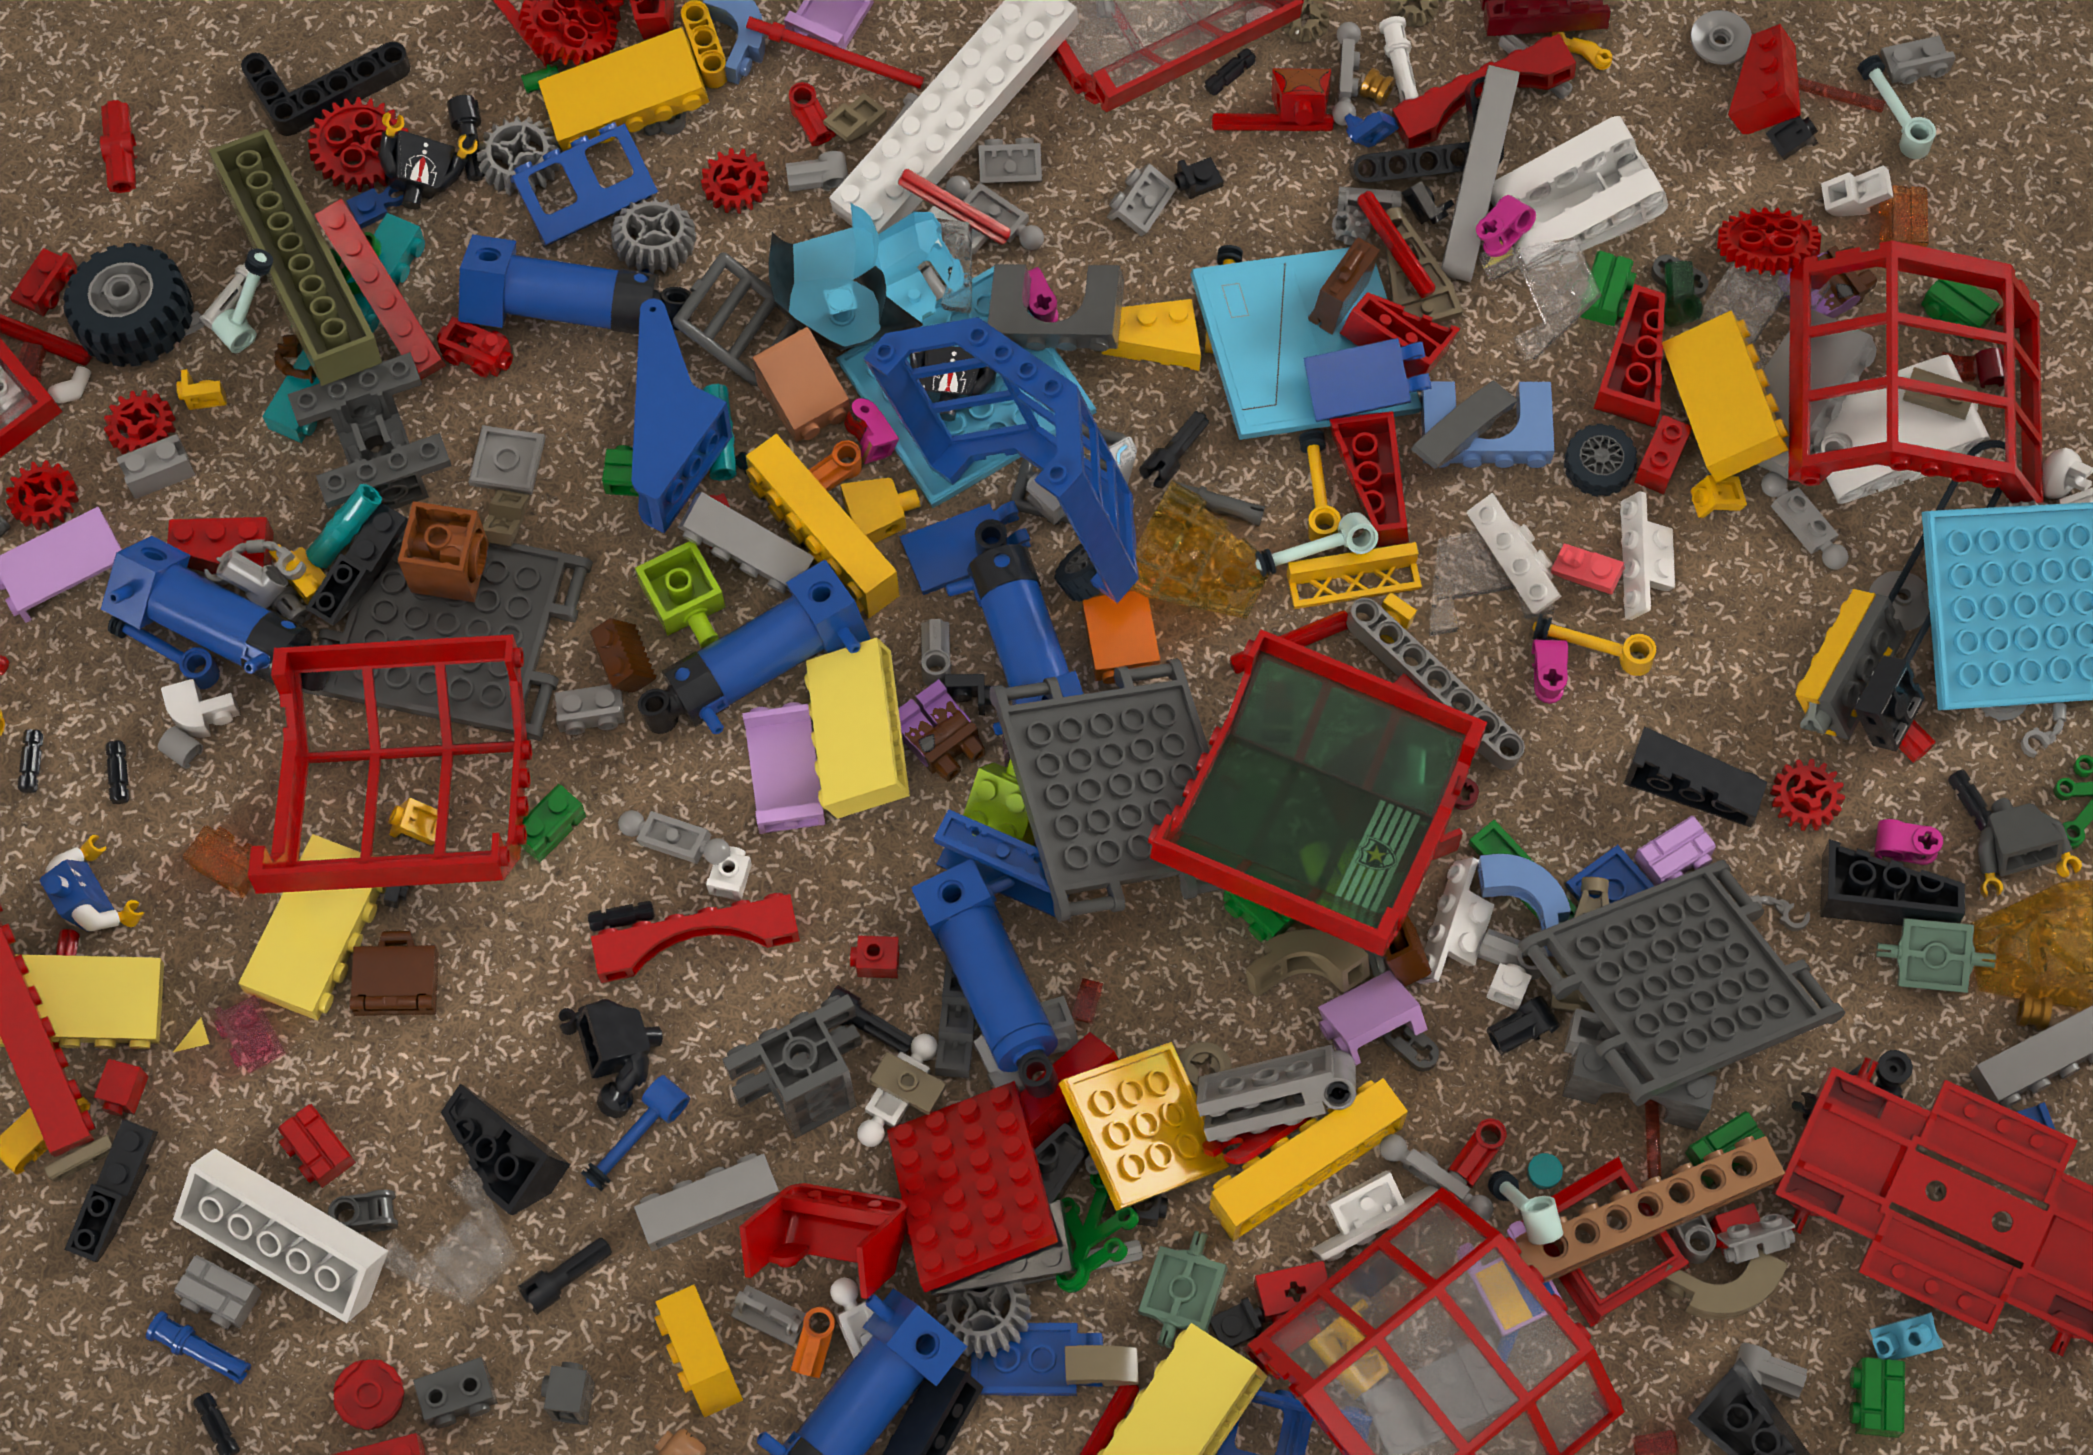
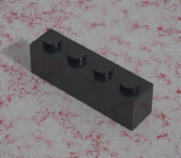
[882,1366,984,1455]

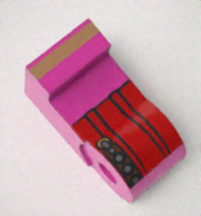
[844,398,899,464]

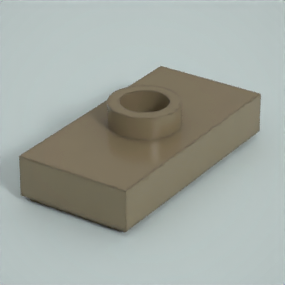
[870,1051,947,1115]
[44,1135,114,1182]

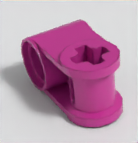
[1476,195,1536,257]
[1028,267,1059,322]
[1532,640,1568,704]
[1874,819,1943,865]

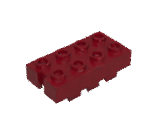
[1480,0,1611,36]

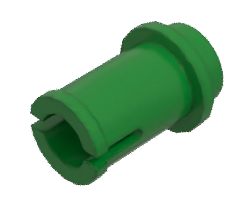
[521,64,559,94]

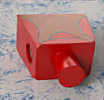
[1271,68,1331,126]

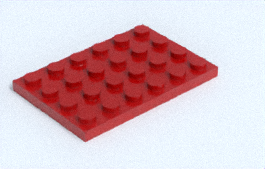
[887,1081,1058,1292]

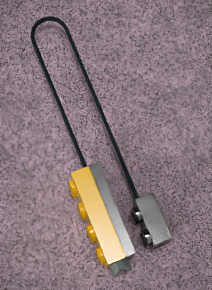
[1795,440,2017,752]

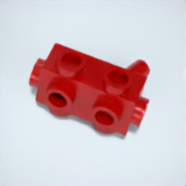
[437,316,513,378]

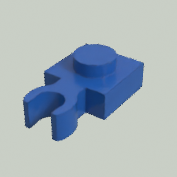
[346,186,403,229]

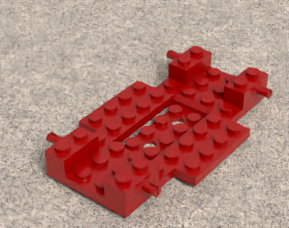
[1771,1057,2093,1357]

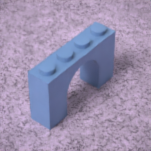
[1420,381,1554,468]

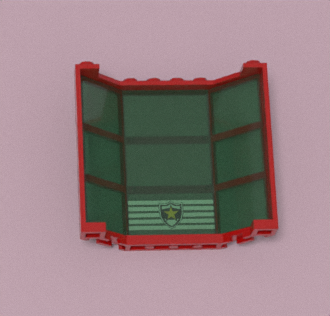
[1148,629,1488,957]

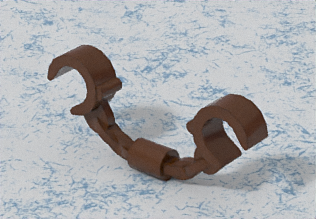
[274,335,317,383]

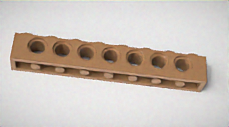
[1515,1136,1785,1284]

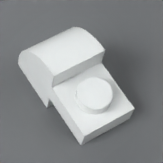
[1821,166,1894,217]

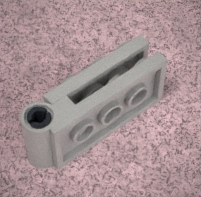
[1196,1045,1356,1142]

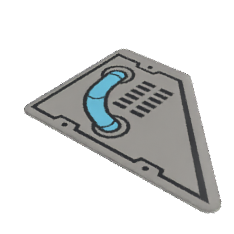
[1108,436,1137,485]

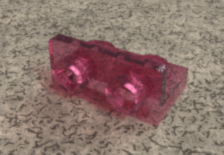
[214,995,286,1074]

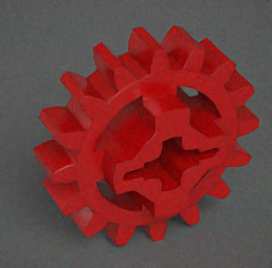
[701,148,769,214]
[104,390,176,455]
[6,460,79,530]
[1770,759,1845,831]

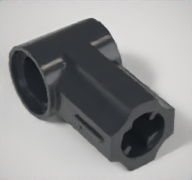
[1487,996,1561,1056]

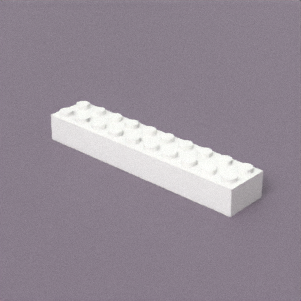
[829,0,1079,234]

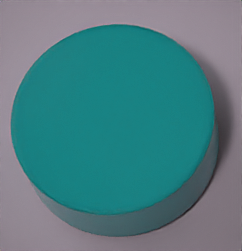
[1527,1153,1563,1189]

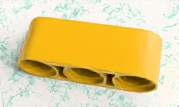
[681,0,727,88]
[0,1095,91,1175]

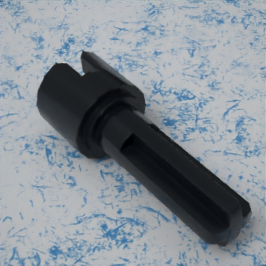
[447,95,485,181]
[1139,411,1209,489]
[828,985,913,1054]
[517,1238,612,1315]

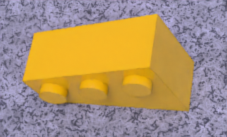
[1101,299,1201,371]
[654,1284,743,1418]

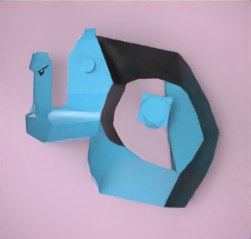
[769,202,964,350]

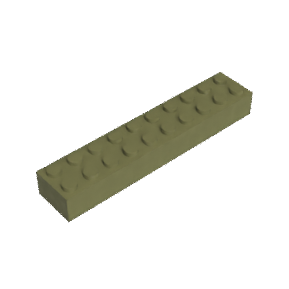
[209,128,382,386]

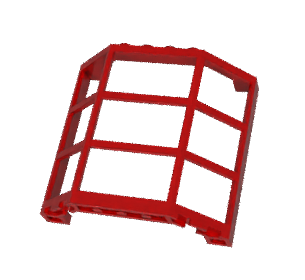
[1788,240,2043,504]
[248,634,532,894]

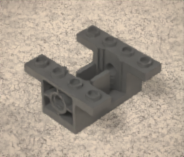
[288,352,452,510]
[722,994,862,1138]

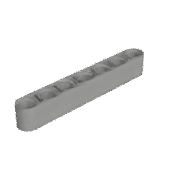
[1441,65,1520,282]
[1346,598,1525,770]

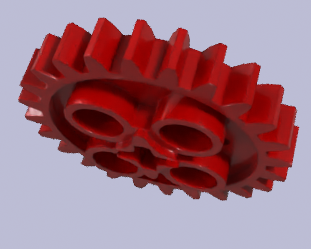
[518,0,619,66]
[308,97,408,192]
[1717,207,1821,276]

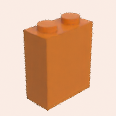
[1082,589,1160,684]

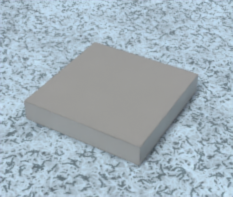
[468,425,546,495]

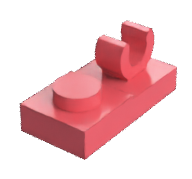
[1551,543,1625,595]

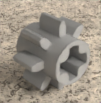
[1332,205,1371,246]

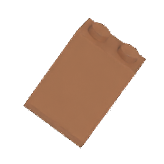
[752,327,850,443]

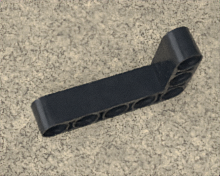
[241,42,411,136]
[1349,77,1504,183]

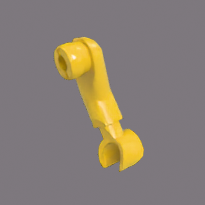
[1552,32,1613,70]

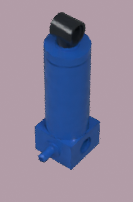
[911,858,1059,1098]

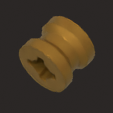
[1359,68,1396,106]
[2016,992,2052,1031]

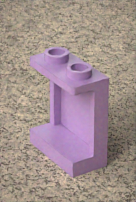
[784,0,874,49]
[1318,970,1428,1065]

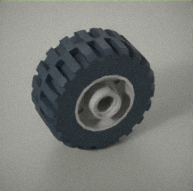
[63,243,194,367]

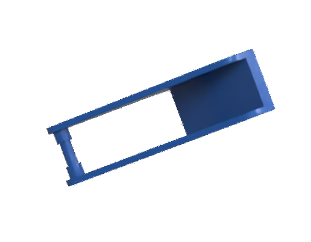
[631,298,733,534]

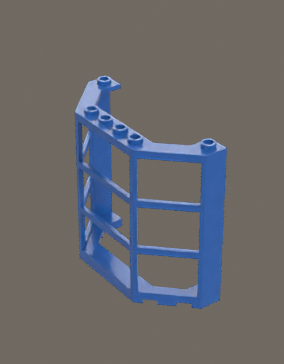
[863,317,1139,603]

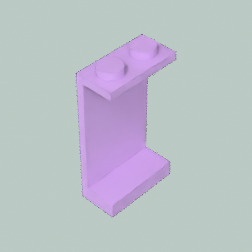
[0,507,122,623]
[742,702,825,834]

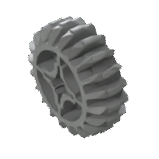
[477,115,561,196]
[611,197,696,274]
[936,1282,1032,1359]

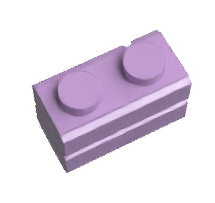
[1634,816,1716,886]

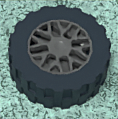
[1564,424,1637,497]
[1054,543,1101,602]

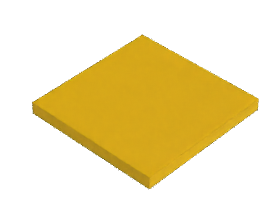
[1058,1042,1229,1211]

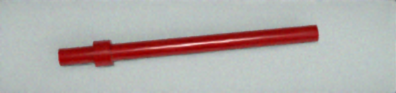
[746,16,924,89]

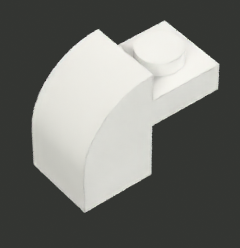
[161,679,240,738]

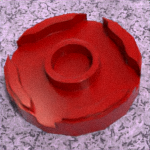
[333,1359,405,1430]

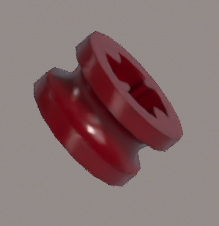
[1453,778,1479,810]

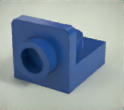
[1344,111,1399,148]

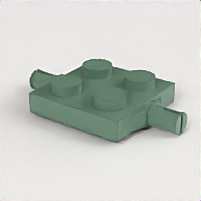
[1876,918,1996,993]
[1138,1231,1228,1348]

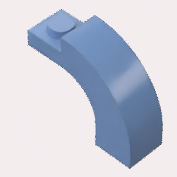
[703,0,766,84]
[1477,854,1571,956]

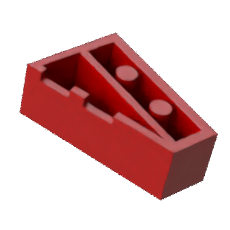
[1728,24,1801,134]
[1340,292,1461,379]
[167,517,274,574]

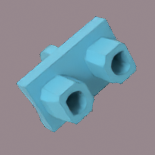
[1870,1312,1943,1360]

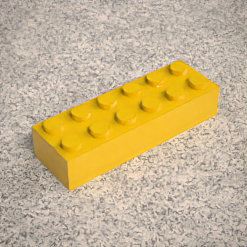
[746,433,900,618]
[1209,1078,1408,1242]

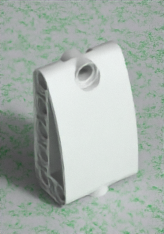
[1490,116,1668,269]
[1813,355,1990,504]

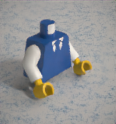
[40,835,144,932]

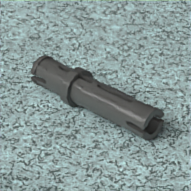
[1167,480,1265,526]

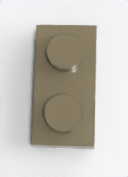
[1902,367,1977,420]

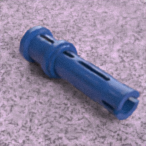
[146,1311,251,1384]

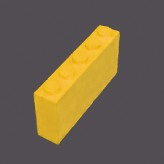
[538,27,710,152]
[1662,310,1789,482]

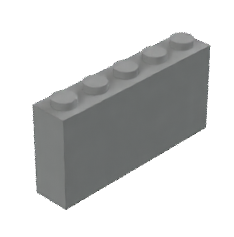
[1757,309,1877,481]

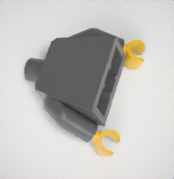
[1978,798,2082,898]

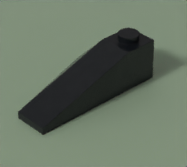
[441,1084,571,1215]

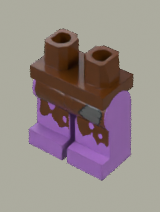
[1778,245,1877,318]
[898,679,985,782]

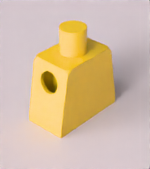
[840,477,921,544]

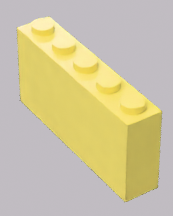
[804,637,910,819]
[238,834,386,1021]
[0,954,164,1049]
[1097,1323,1268,1455]

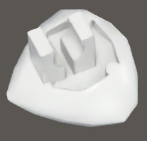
[2043,448,2093,499]

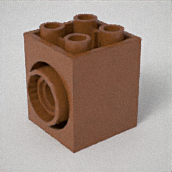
[398,501,489,602]

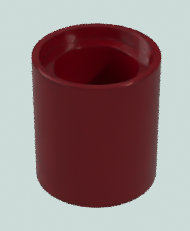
[1974,348,2004,389]

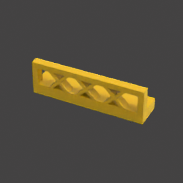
[1287,542,1422,609]

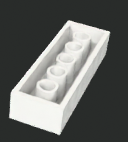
[173,1148,388,1323]

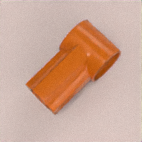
[809,440,862,492]
[791,1306,837,1378]

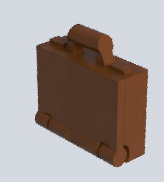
[1308,237,1380,335]
[350,930,439,1016]

